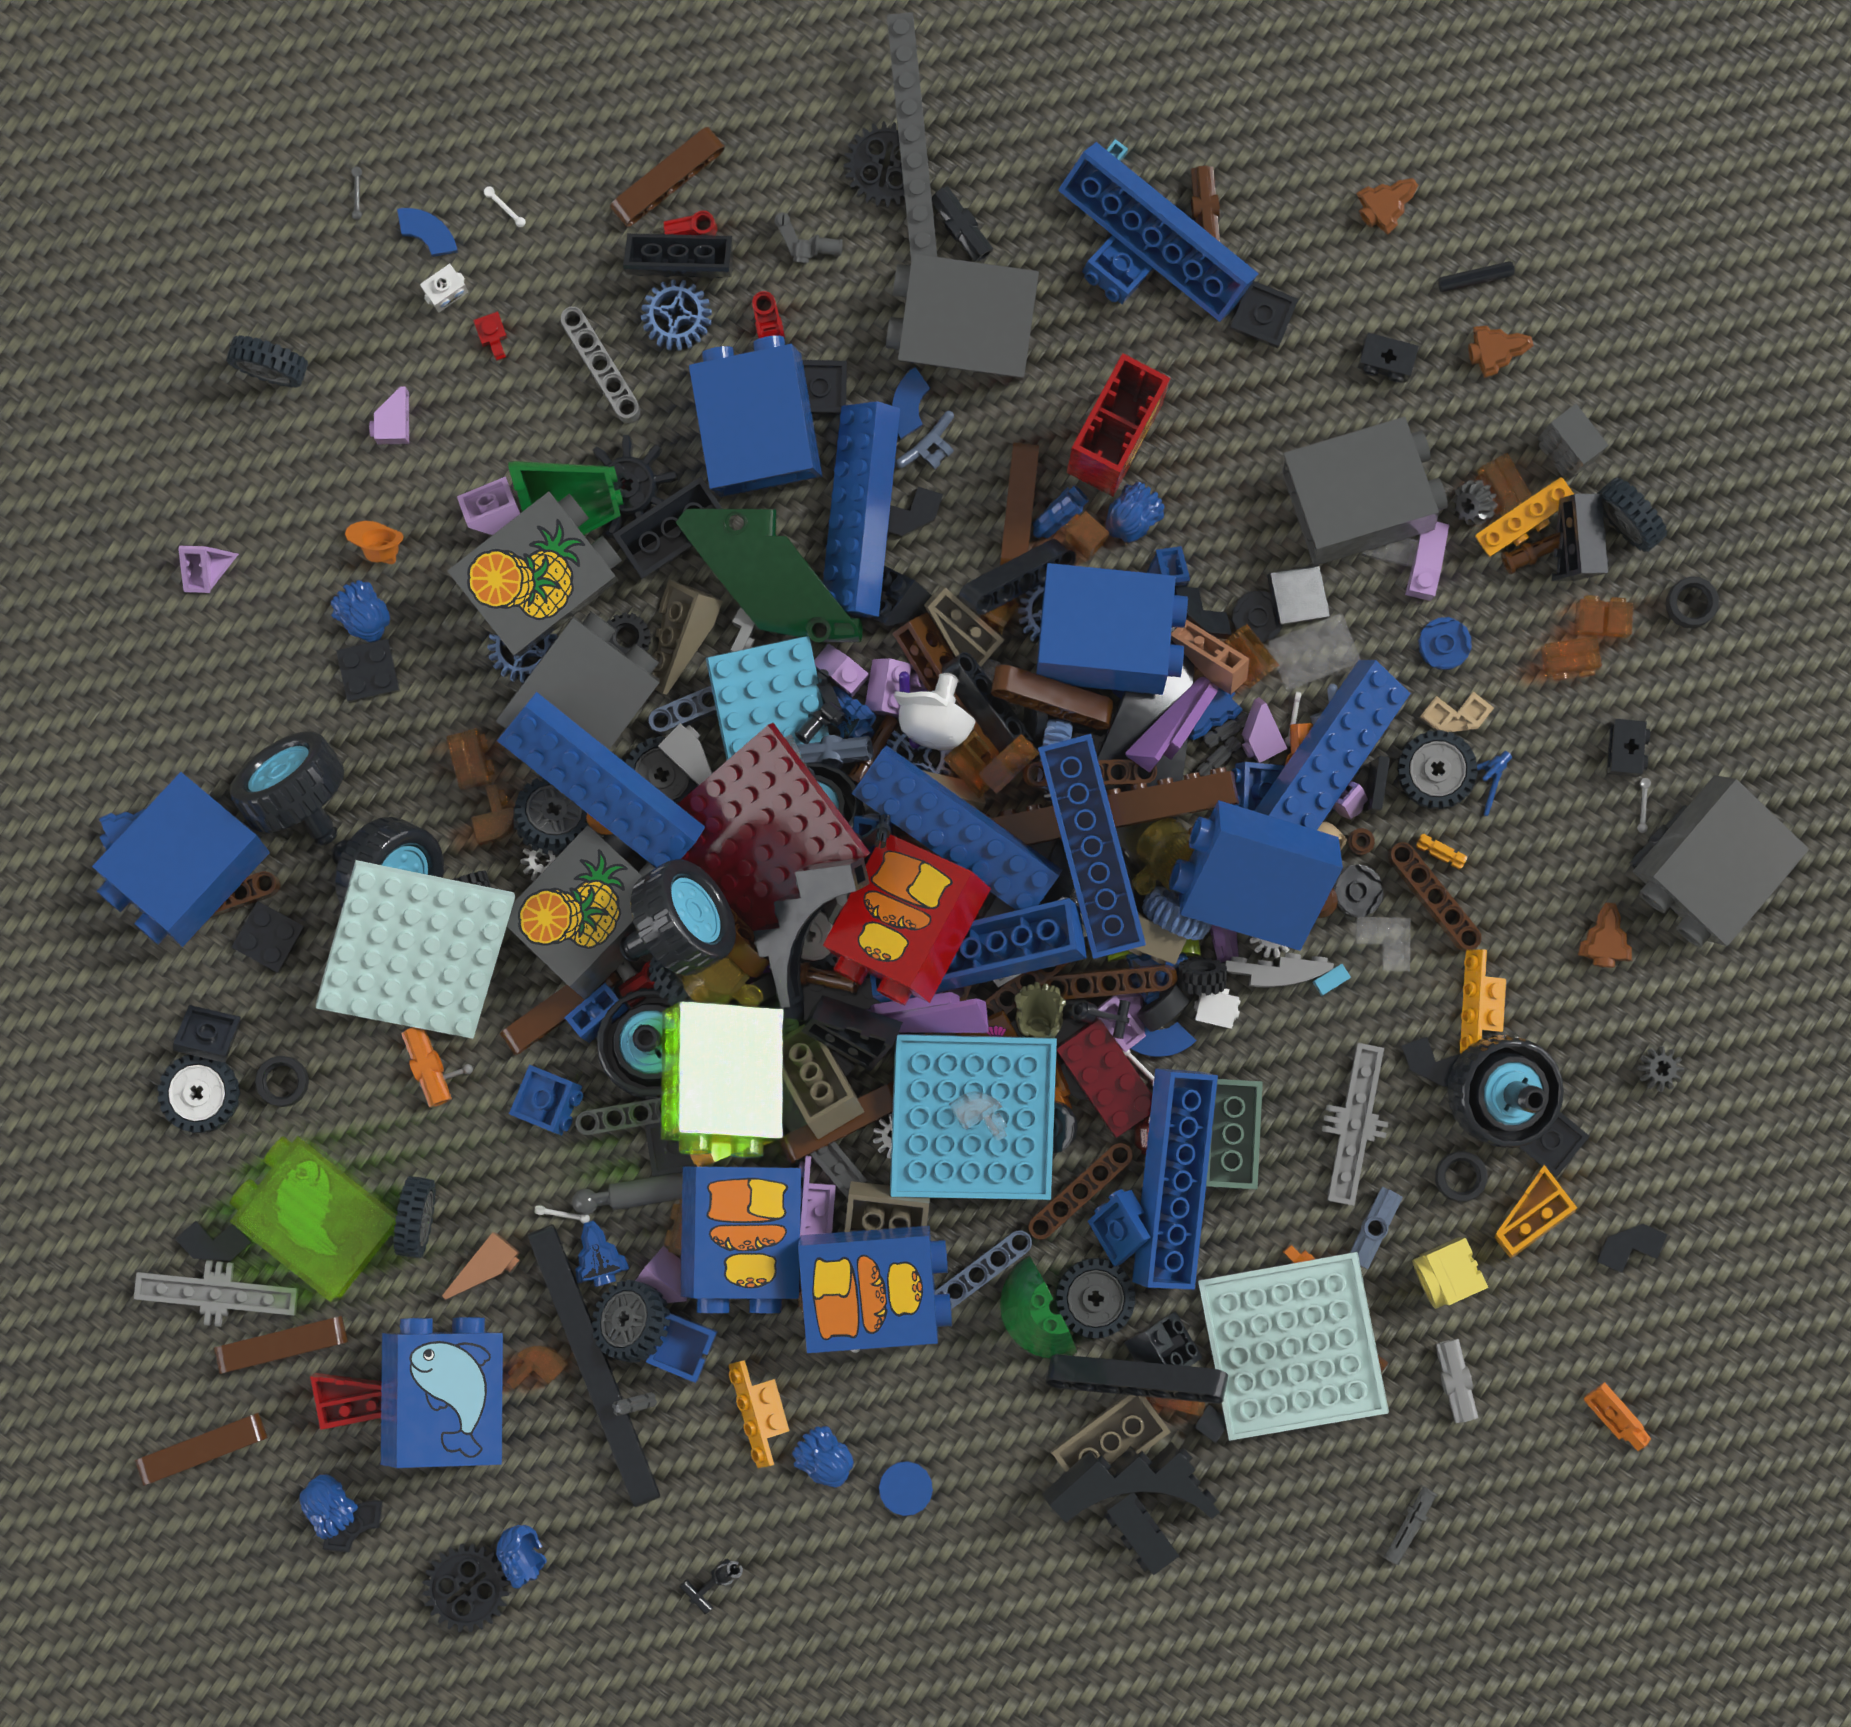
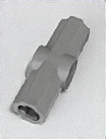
[1435,1339,1478,1423]

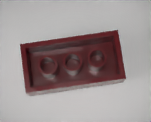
[1056,1017,1152,1138]

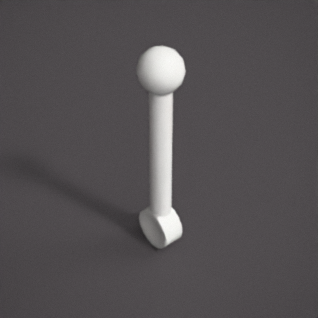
[484,187,526,227]
[1285,692,1301,746]
[1121,1048,1154,1086]
[534,1206,590,1224]

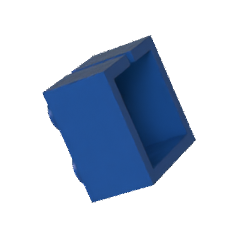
[646,1312,718,1383]

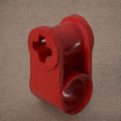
[752,291,785,339]

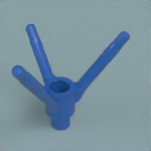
[1440,751,1512,816]

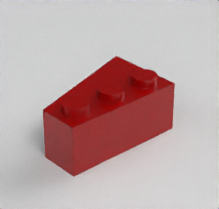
[310,1373,382,1430]

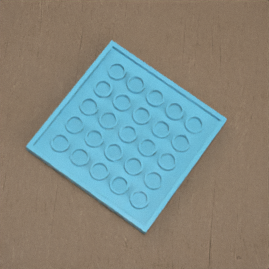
[890,1034,1057,1200]

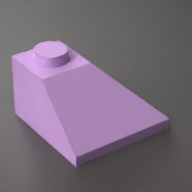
[457,477,521,535]

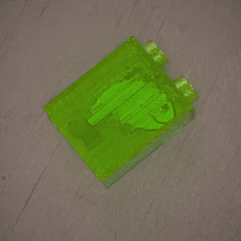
[661,1002,783,1158]
[229,1136,398,1302]

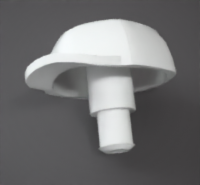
[894,673,976,750]

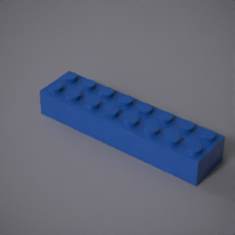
[1058,142,1259,322]
[823,401,900,618]
[1255,660,1411,830]
[497,692,705,868]
[1038,734,1146,959]
[852,745,1062,910]
[870,898,1087,1003]
[1132,1068,1218,1290]

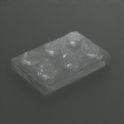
[1268,613,1361,692]

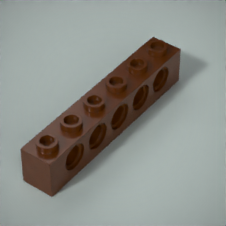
[892,612,1000,769]

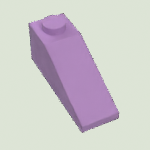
[1405,522,1449,601]

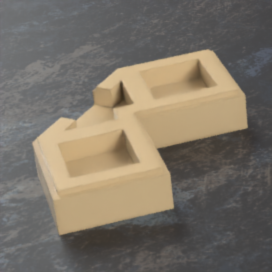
[1419,692,1494,732]

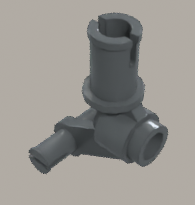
[774,212,842,263]

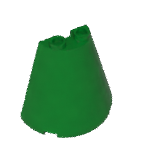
[508,461,624,535]
[1000,1256,1078,1358]

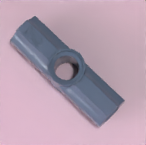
[792,735,873,769]
[1350,1187,1403,1269]

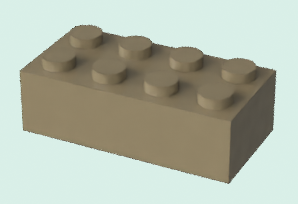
[766,1024,865,1139]
[1050,1395,1171,1472]

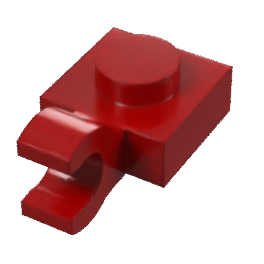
[473,311,507,361]

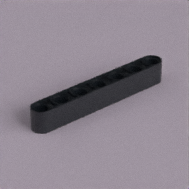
[1045,1354,1228,1403]

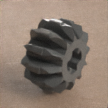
[1452,480,1498,525]
[1637,1046,1684,1092]

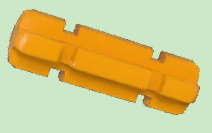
[1416,834,1467,869]

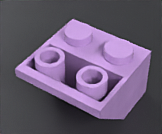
[865,658,927,718]

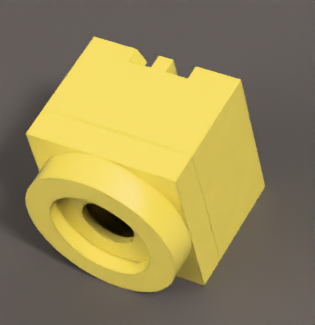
[1412,1237,1488,1309]

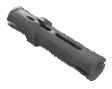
[1383,1486,1438,1566]

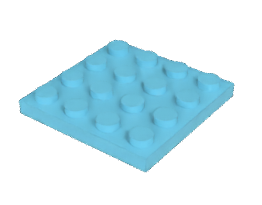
[706,636,829,760]

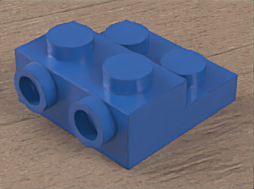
[1082,235,1154,304]
[1232,762,1285,811]
[509,1065,583,1136]
[1088,1189,1151,1267]

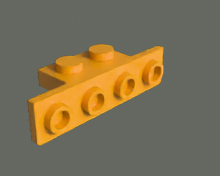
[1475,477,1574,557]
[1460,949,1506,1053]
[728,1360,789,1468]

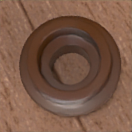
[1348,828,1375,855]

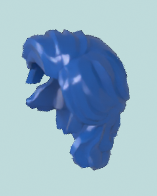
[1105,482,1165,543]
[331,580,390,643]
[792,1426,854,1487]
[299,1474,358,1539]
[496,1525,547,1588]

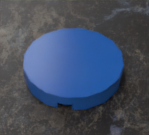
[1418,617,1472,670]
[879,1461,933,1516]

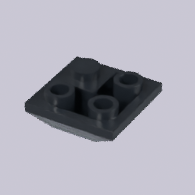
[871,565,932,626]
[1124,1311,1203,1366]

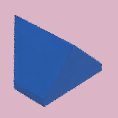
[1146,546,1190,587]

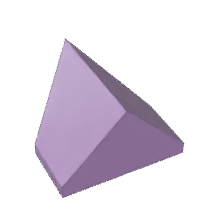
[178,546,239,593]
[1097,993,1146,1052]
[635,1246,687,1303]

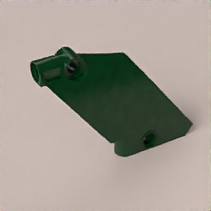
[676,509,863,643]

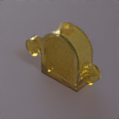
[1132,818,1207,895]
[682,956,763,1010]

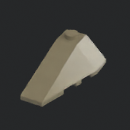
[652,579,722,695]

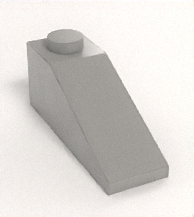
[658,723,712,786]

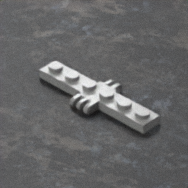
[1322,1043,1388,1206]
[134,1260,299,1327]

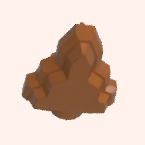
[1356,178,1418,235]
[1468,326,1534,378]
[1578,903,1632,968]

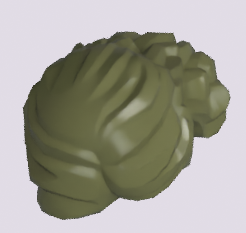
[1014,982,1066,1038]

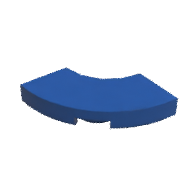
[397,208,458,257]
[892,367,930,440]
[1130,1022,1196,1057]

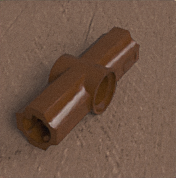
[1191,166,1220,242]

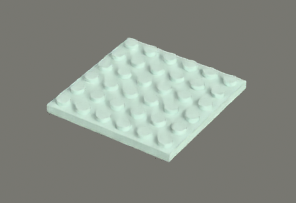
[316,860,515,1039]
[1198,1252,1389,1441]

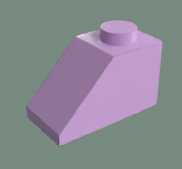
[369,387,409,444]
[814,644,869,698]
[1242,697,1287,763]
[1333,781,1368,820]

